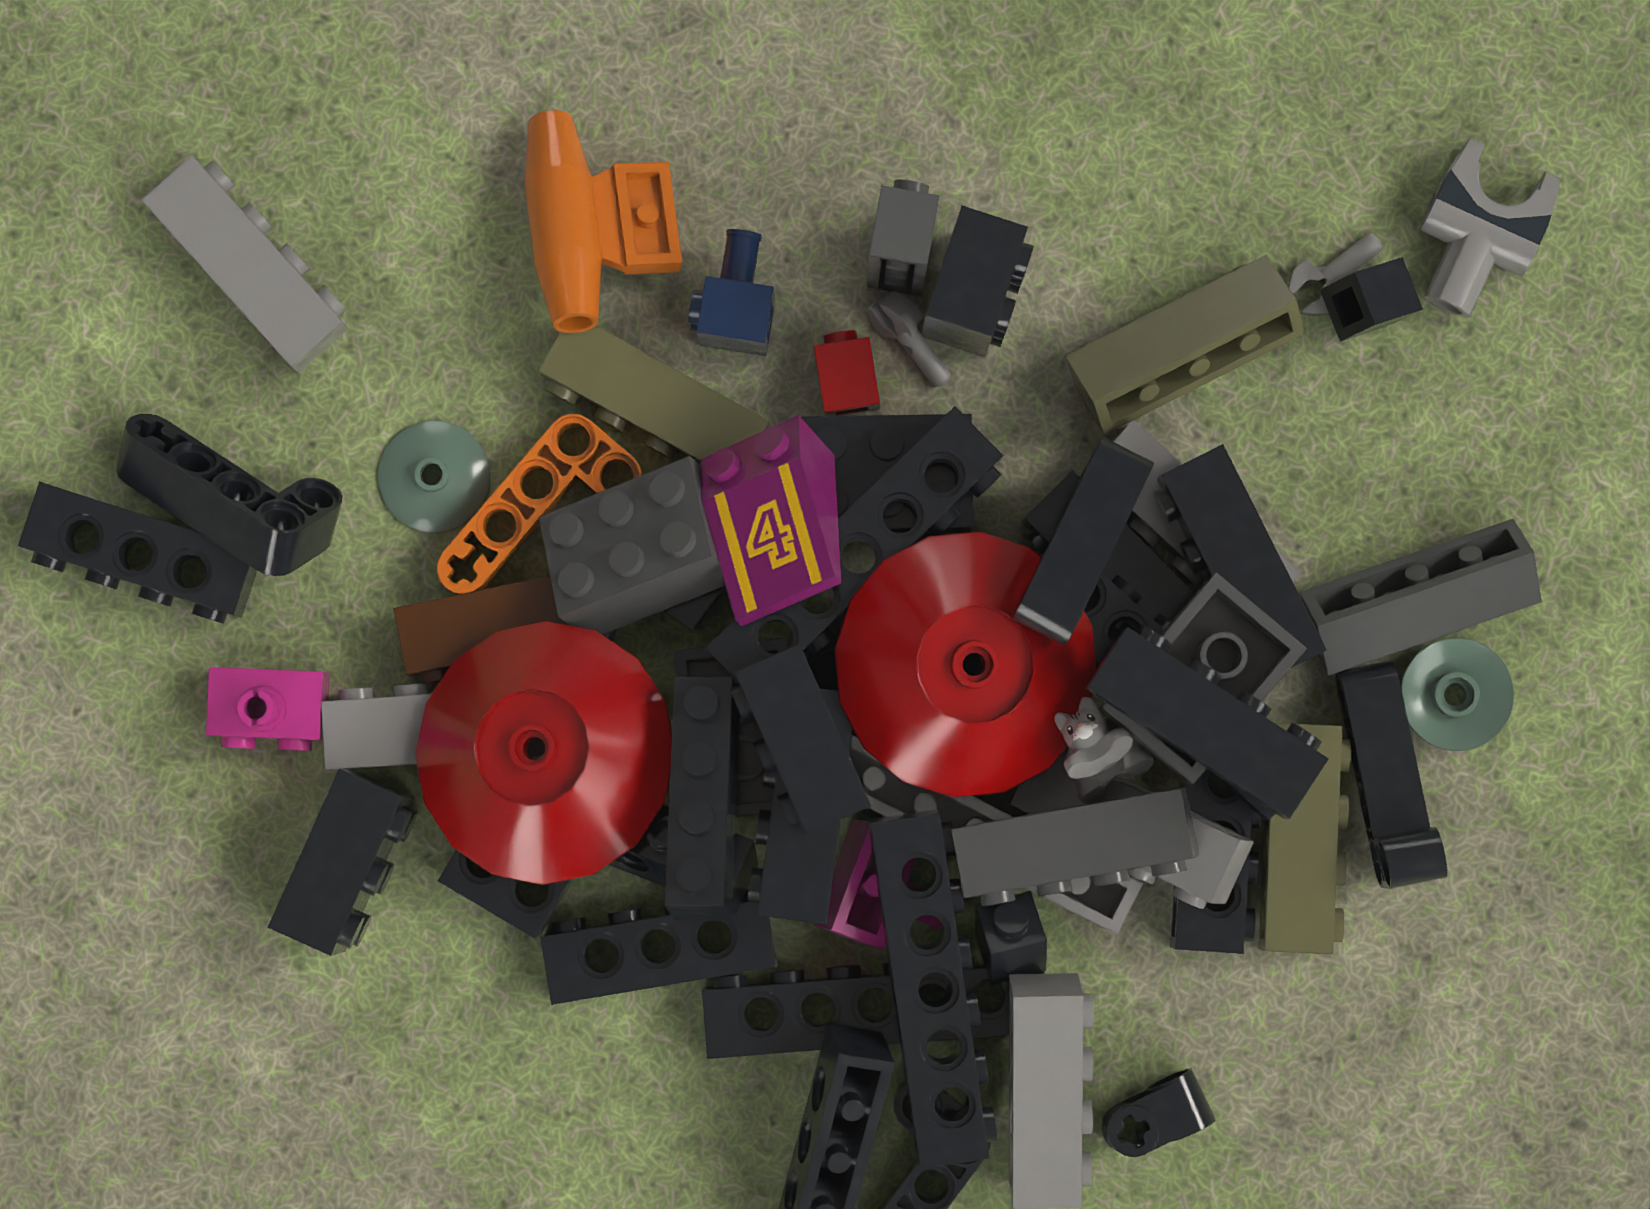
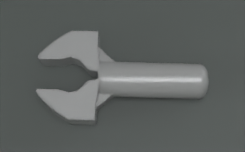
[1288,233,1382,316]
[868,291,951,387]

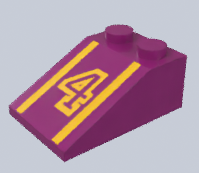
[701,415,841,626]

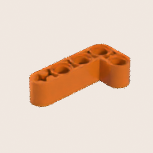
[437,414,643,595]

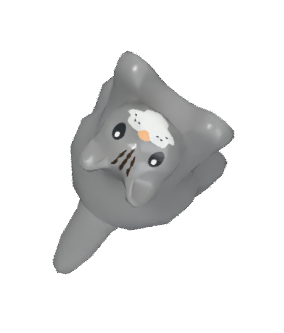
[1055,697,1154,804]

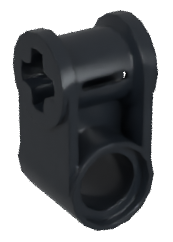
[1101,1068,1216,1157]

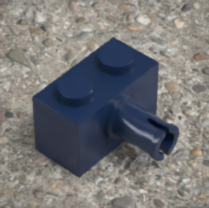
[688,229,775,356]

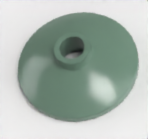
[378,421,490,533]
[1401,638,1514,751]

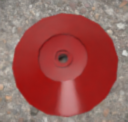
[834,532,1096,797]
[415,621,672,885]

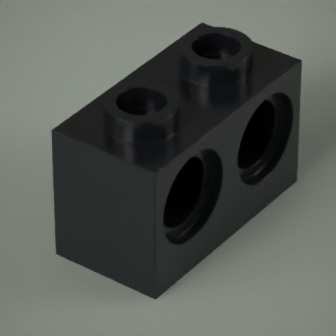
[438,850,574,939]

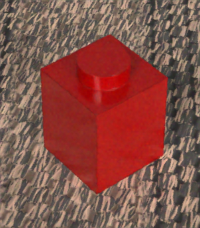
[814,330,880,416]

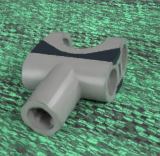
[1419,137,1560,318]

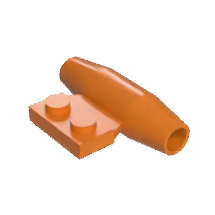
[524,110,683,333]

